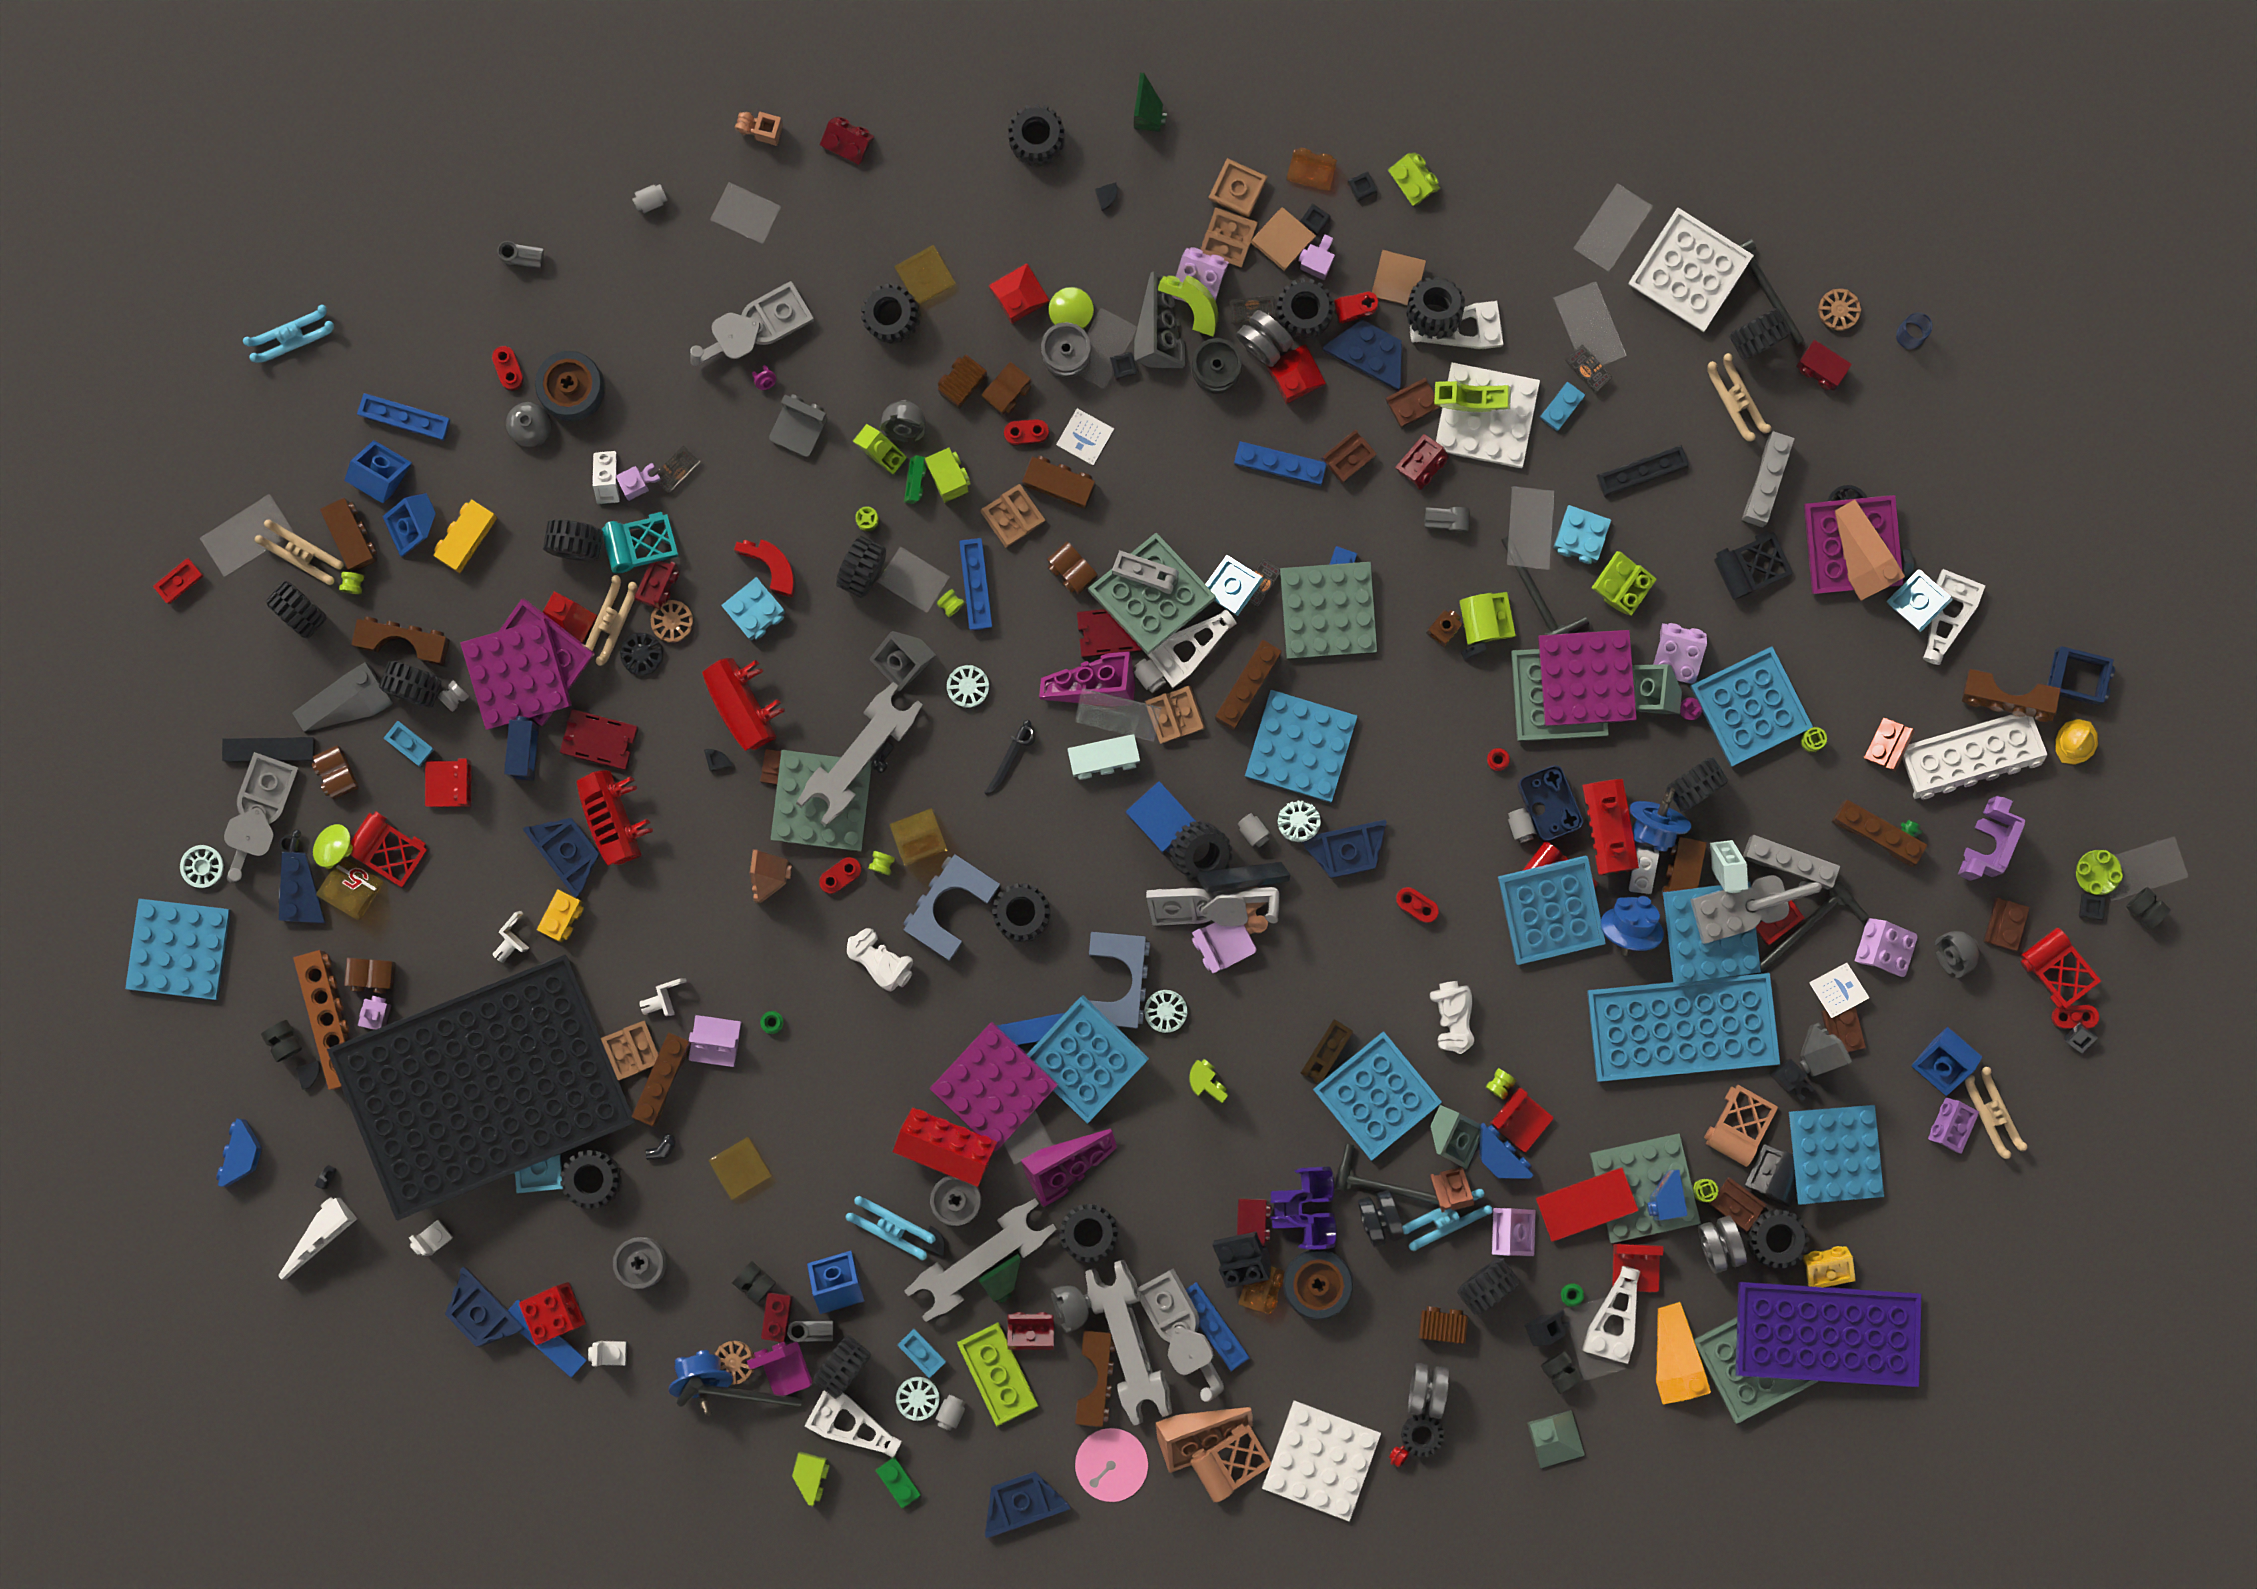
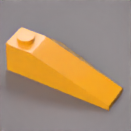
[1656,1302,1711,1404]

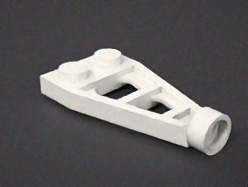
[1410,301,1503,349]
[1923,569,1985,665]
[1148,609,1237,688]
[1582,1266,1640,1364]
[805,1390,902,1458]

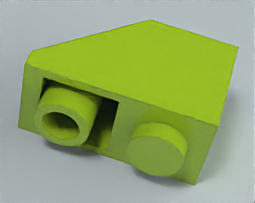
[853,424,907,474]
[792,1452,829,1506]

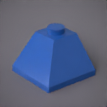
[382,493,436,557]

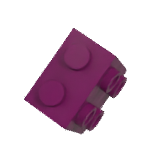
[747,1342,812,1396]

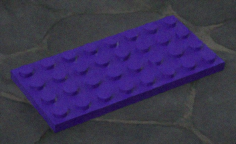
[1736,1282,1921,1387]

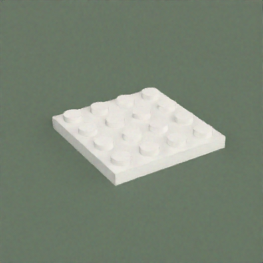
[1628,207,1753,332]
[1436,363,1540,468]
[1262,1401,1381,1521]

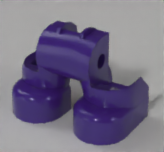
[1270,1167,1337,1249]

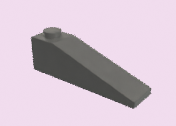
[1134,271,1185,368]
[292,662,394,732]
[1799,1023,1852,1077]

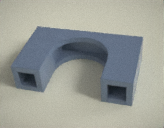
[903,854,1001,961]
[1089,932,1150,1029]

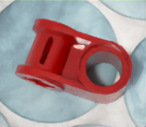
[1334,292,1378,323]

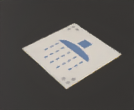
[1056,409,1114,465]
[1809,963,1869,1018]

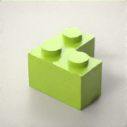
[925,448,970,503]

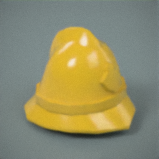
[2055,719,2098,765]

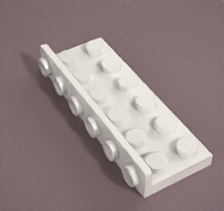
[1902,714,2047,800]

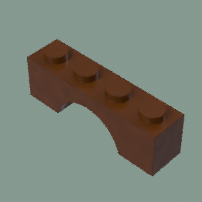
[351,616,450,666]
[1215,639,1282,731]
[1961,669,2061,722]
[1831,799,1927,867]
[632,1032,691,1126]
[1075,1330,1115,1427]

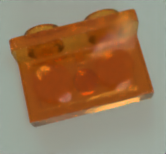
[1286,148,1337,191]
[1238,1266,1285,1315]

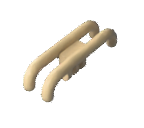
[1707,353,1771,442]
[255,519,344,585]
[585,575,638,666]
[1965,1067,2028,1159]

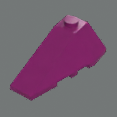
[1039,652,1135,706]
[1021,1129,1117,1207]

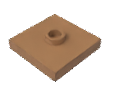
[1208,158,1268,218]

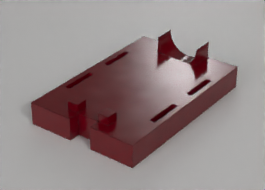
[1077,609,1143,658]
[560,709,638,770]

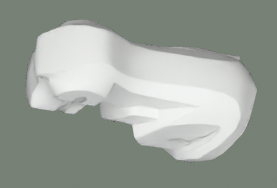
[847,928,913,992]
[1430,981,1474,1054]

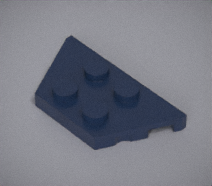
[1322,320,1402,391]
[523,818,600,899]
[1301,819,1387,878]
[445,1266,525,1347]
[985,1471,1071,1538]

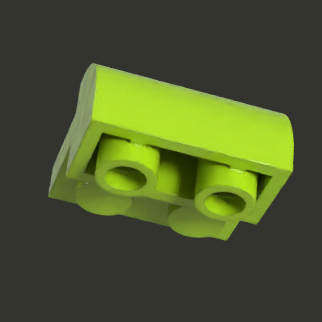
[1592,551,1657,616]
[1459,592,1516,645]
[1189,1059,1228,1104]

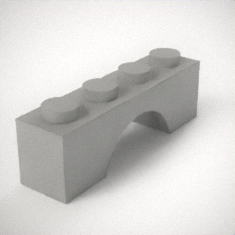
[1742,431,1794,527]
[1743,835,1840,890]

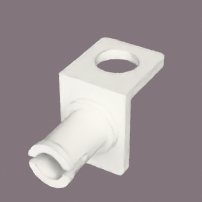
[493,911,529,963]
[640,978,687,1016]

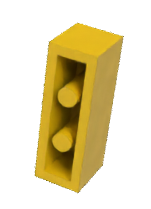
[434,499,497,573]

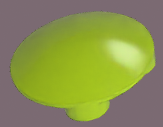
[1049,287,1094,329]
[313,824,353,869]
[2076,850,2123,895]

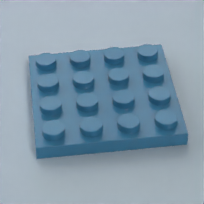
[1690,646,1813,767]
[1245,690,1357,803]
[1498,856,1606,965]
[1663,882,1761,983]
[125,899,231,1000]
[1027,995,1149,1124]
[1313,1031,1442,1161]
[1789,1105,1884,1204]

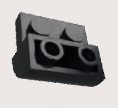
[1745,1144,1797,1207]
[1212,1232,1271,1288]

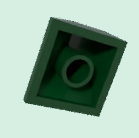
[1134,72,1167,132]
[978,1254,1022,1303]

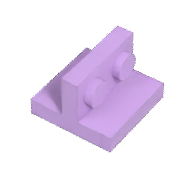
[689,1015,742,1067]
[1492,1208,1535,1256]

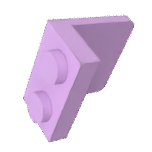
[1172,248,1229,302]
[1653,623,1707,684]
[1855,918,1917,977]
[1192,922,1257,973]

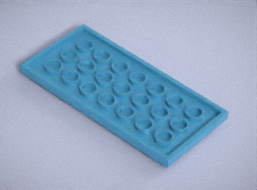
[1587,973,1780,1082]

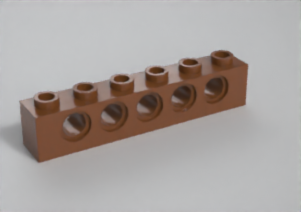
[293,950,350,1090]

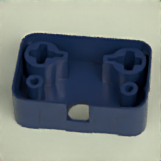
[1518,765,1583,842]

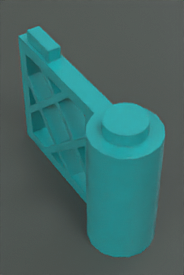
[602,512,678,573]

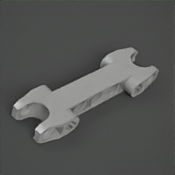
[796,682,923,827]
[904,1198,1057,1322]
[1086,1259,1172,1425]

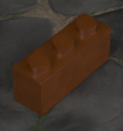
[1022,456,1095,510]
[320,498,377,573]
[1661,837,1707,900]

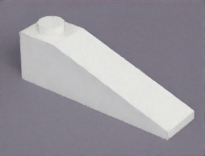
[279,1197,357,1279]

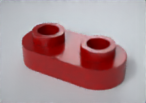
[492,346,524,391]
[1004,419,1049,445]
[819,857,861,894]
[1396,887,1439,923]
[2051,1005,2099,1028]

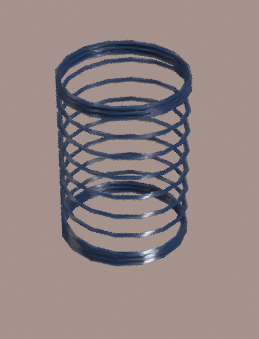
[1896,312,1933,349]

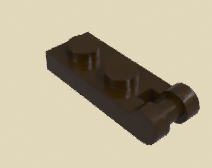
[1300,1019,1353,1085]

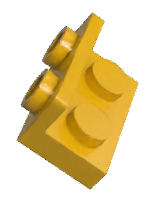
[537,890,584,942]
[1802,1246,1855,1287]

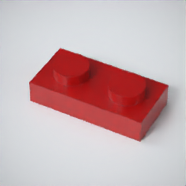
[153,558,204,605]
[1755,900,1805,946]

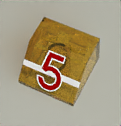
[316,858,384,920]

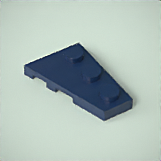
[279,852,326,923]

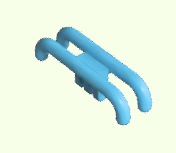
[243,305,334,363]
[1402,1189,1493,1251]
[846,1196,936,1260]

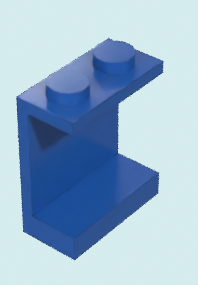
[1125,781,1196,853]

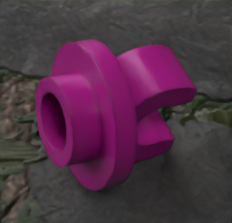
[752,365,776,390]
[1680,698,1702,720]

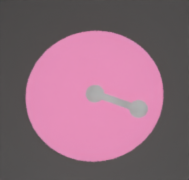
[1075,1428,1148,1502]

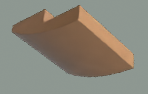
[1251,207,1316,271]
[1200,208,1258,267]
[1372,250,1426,306]
[980,484,1045,548]
[1145,686,1206,744]
[601,1021,658,1081]

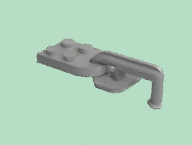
[690,281,814,366]
[224,752,298,883]
[1690,875,1822,944]
[1146,887,1280,926]
[1138,1268,1224,1402]

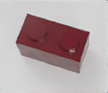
[1796,339,1852,391]
[1237,1198,1271,1246]

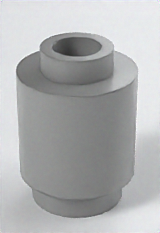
[633,184,667,213]
[1134,658,1166,693]
[1508,808,1536,843]
[1237,813,1270,848]
[936,1395,966,1431]

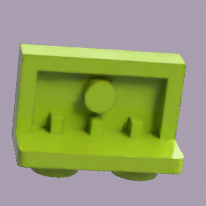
[1388,153,1440,206]

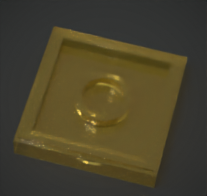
[894,245,956,305]
[708,1137,771,1200]

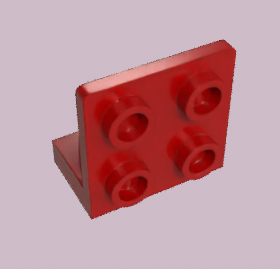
[425,758,472,807]
[1489,1088,1553,1152]
[1612,1244,1663,1292]
[519,1282,586,1345]

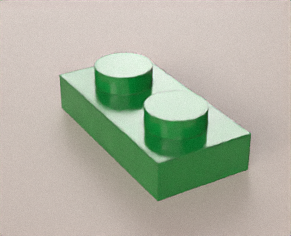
[904,455,926,504]
[875,1456,921,1508]

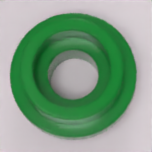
[1901,820,1923,839]
[760,1011,783,1034]
[1561,1283,1584,1307]

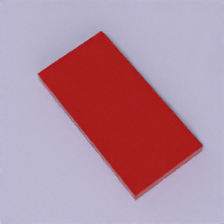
[1536,1167,1639,1241]

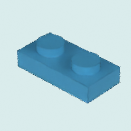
[1540,382,1585,431]
[384,721,434,767]
[898,1328,946,1378]

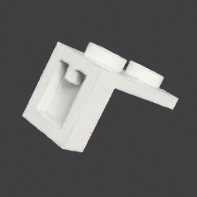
[593,451,620,504]
[1629,841,1659,894]
[409,1220,453,1256]
[588,1341,627,1366]

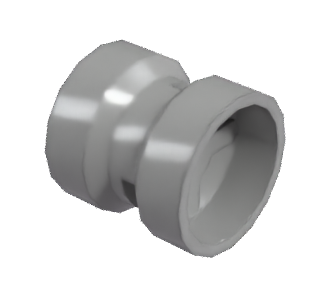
[437,680,469,712]

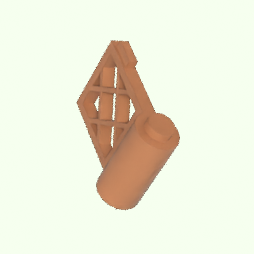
[1704,1085,1778,1167]
[1190,1424,1271,1502]

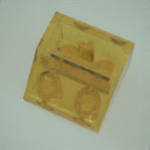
[889,808,948,867]

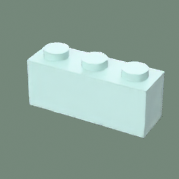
[1068,734,1140,780]
[1710,840,1748,893]

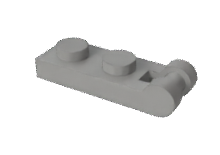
[1112,550,1179,594]

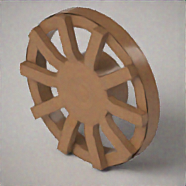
[1818,289,1861,331]
[650,600,693,643]
[715,1341,755,1385]

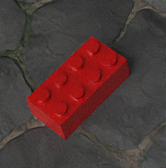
[893,1107,997,1187]

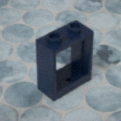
[2047,646,2115,706]
[504,716,539,781]

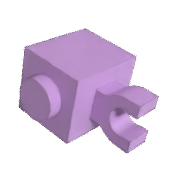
[1298,235,1335,280]
[616,463,661,500]
[358,996,391,1030]

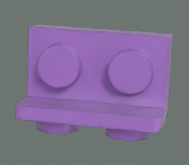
[1928,1098,1979,1153]

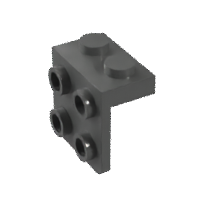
[769,394,828,457]

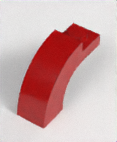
[734,539,795,598]

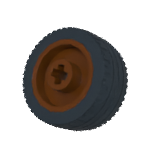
[535,351,605,421]
[1283,1249,1353,1320]

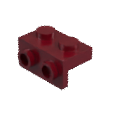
[820,117,874,164]
[634,561,679,609]
[1007,1312,1054,1350]

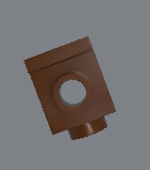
[1426,609,1462,647]

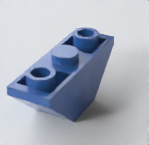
[217,1118,262,1187]
[1479,1122,1533,1178]

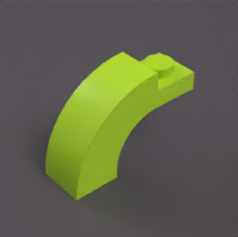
[1158,275,1219,336]
[1435,381,1511,412]

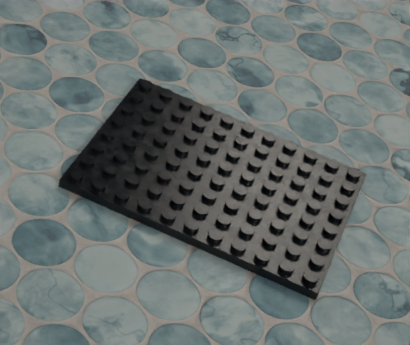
[327,954,635,1222]

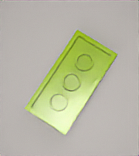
[957,1322,1038,1426]

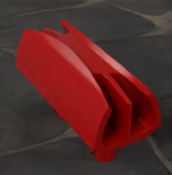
[702,658,785,751]
[576,770,653,866]
[1582,779,1639,876]

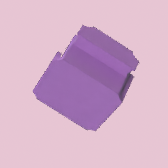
[1958,796,2025,881]

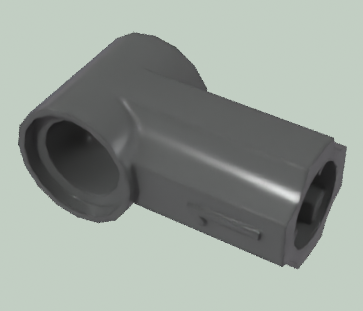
[497,241,544,269]
[1424,507,1470,533]
[787,1321,833,1342]

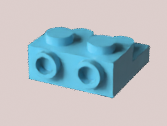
[1553,505,1611,564]
[721,577,786,641]

